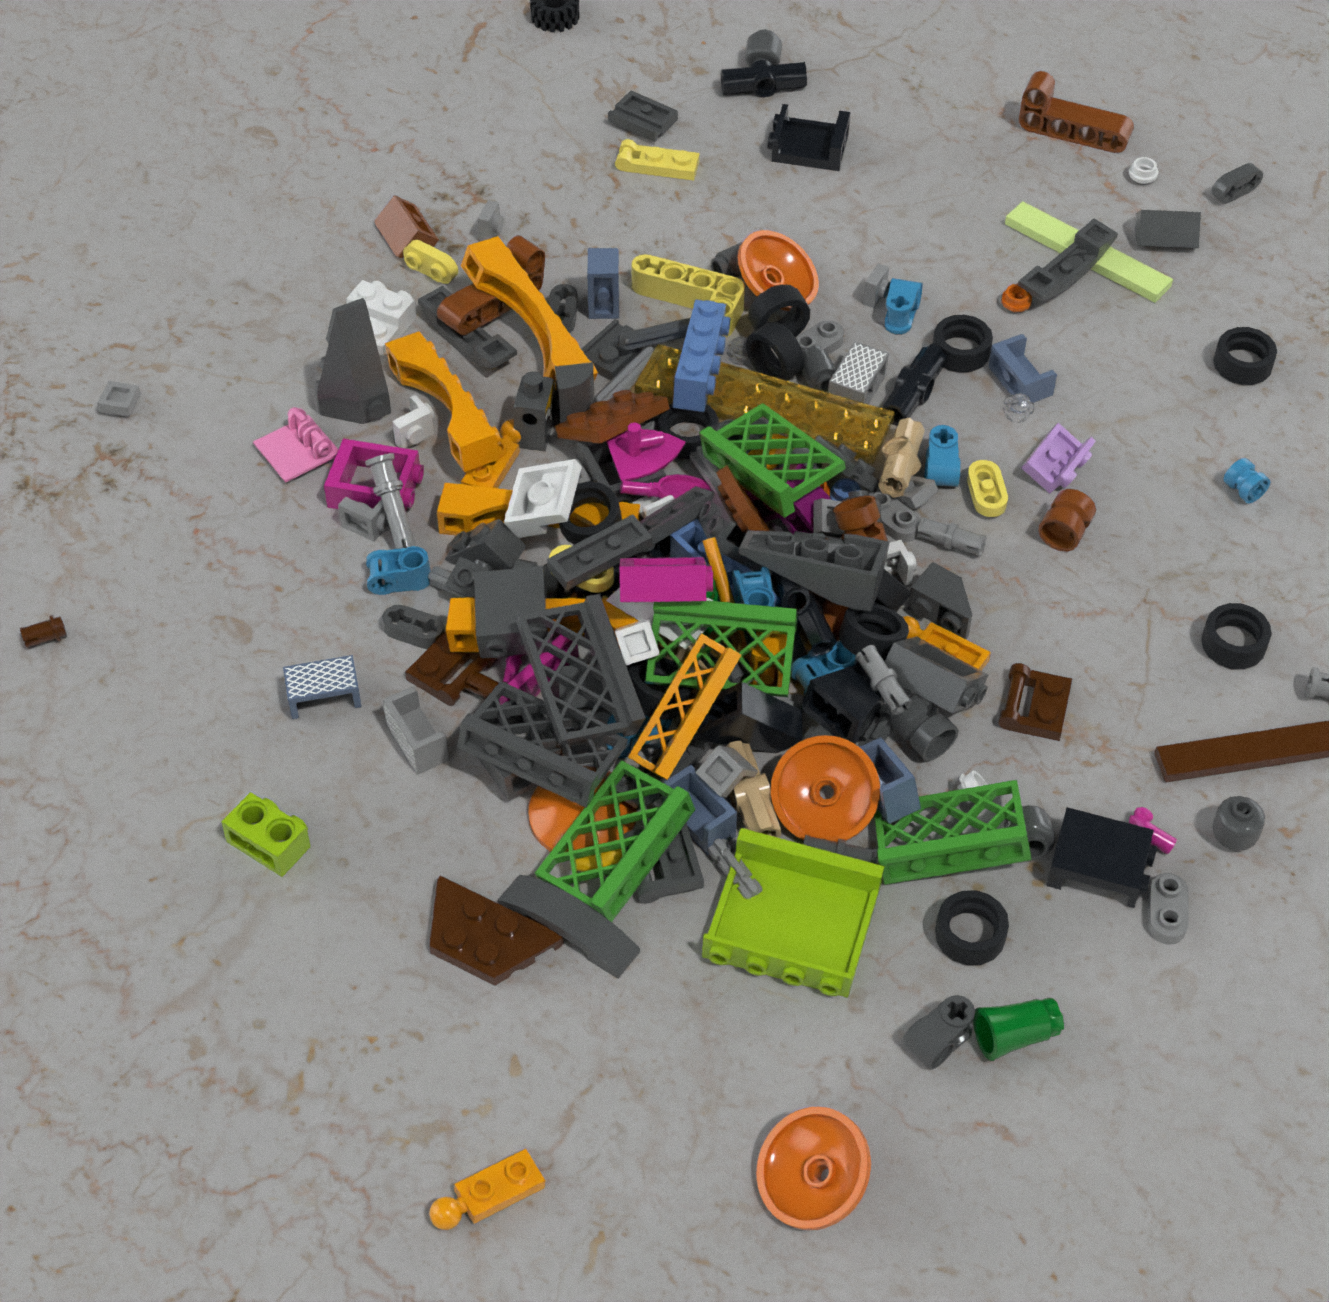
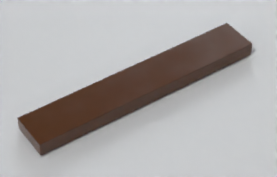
[1154,720,1329,783]

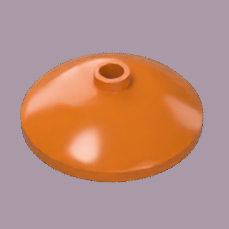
[738,230,819,311]
[771,735,880,842]
[528,766,637,856]
[756,1106,871,1230]

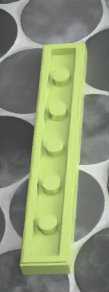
[1005,201,1173,303]

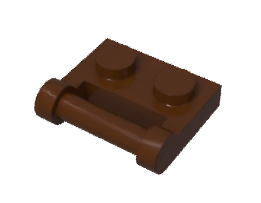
[405,631,498,706]
[998,663,1072,741]

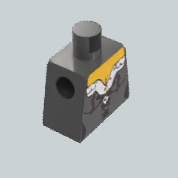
[513,371,557,451]

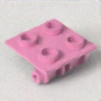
[253,407,338,483]

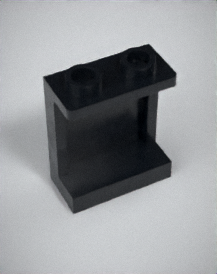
[767,104,851,171]
[1046,807,1157,908]

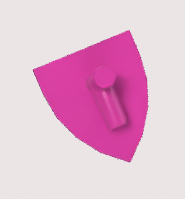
[606,423,685,481]

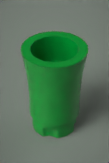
[973,997,1064,1061]

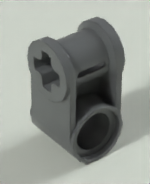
[902,995,975,1070]

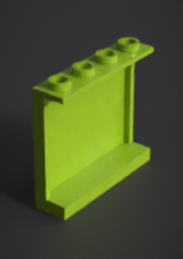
[702,828,885,998]

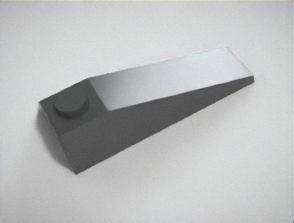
[314,298,391,424]
[739,530,890,612]

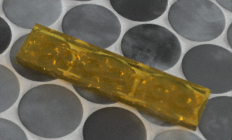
[635,344,895,464]

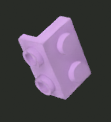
[1021,423,1096,494]

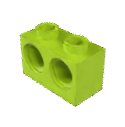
[221,792,311,877]

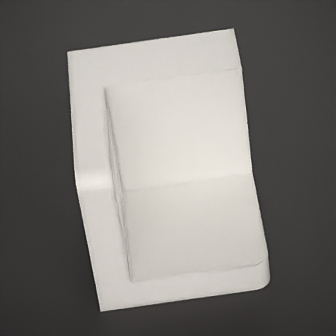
[615,618,660,665]

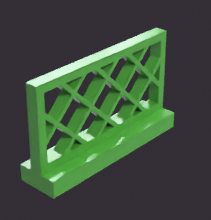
[699,403,846,518]
[645,600,797,697]
[535,760,695,922]
[874,780,1032,885]

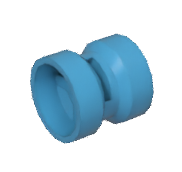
[1223,458,1271,504]

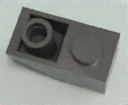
[445,519,526,571]
[908,562,972,639]

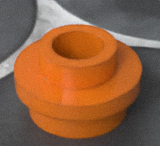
[1001,284,1032,312]

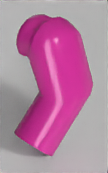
[1129,807,1177,854]

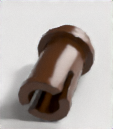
[20,615,67,649]
[465,670,507,703]

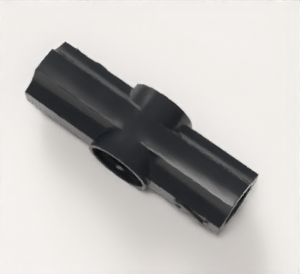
[720,59,807,97]
[882,344,947,426]
[769,569,837,657]

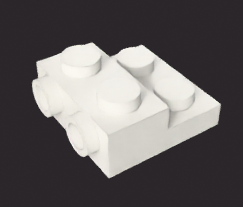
[346,280,416,356]
[504,459,582,538]

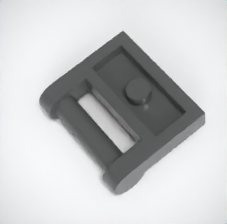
[624,823,704,904]

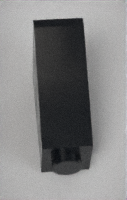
[801,663,885,744]
[692,682,803,753]

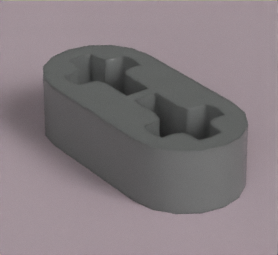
[1212,163,1263,204]
[548,284,578,333]
[382,605,444,649]

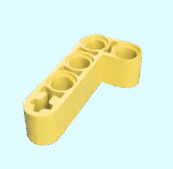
[631,254,745,337]

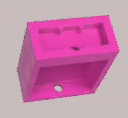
[324,438,424,512]
[620,557,713,602]

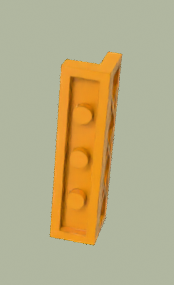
[627,633,741,780]

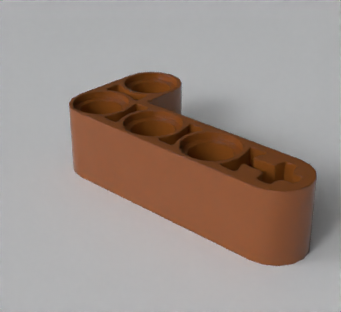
[1019,71,1134,153]
[437,235,545,335]

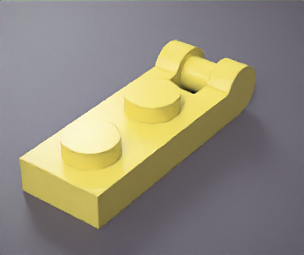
[615,139,700,181]

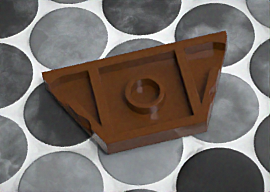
[429,875,564,986]

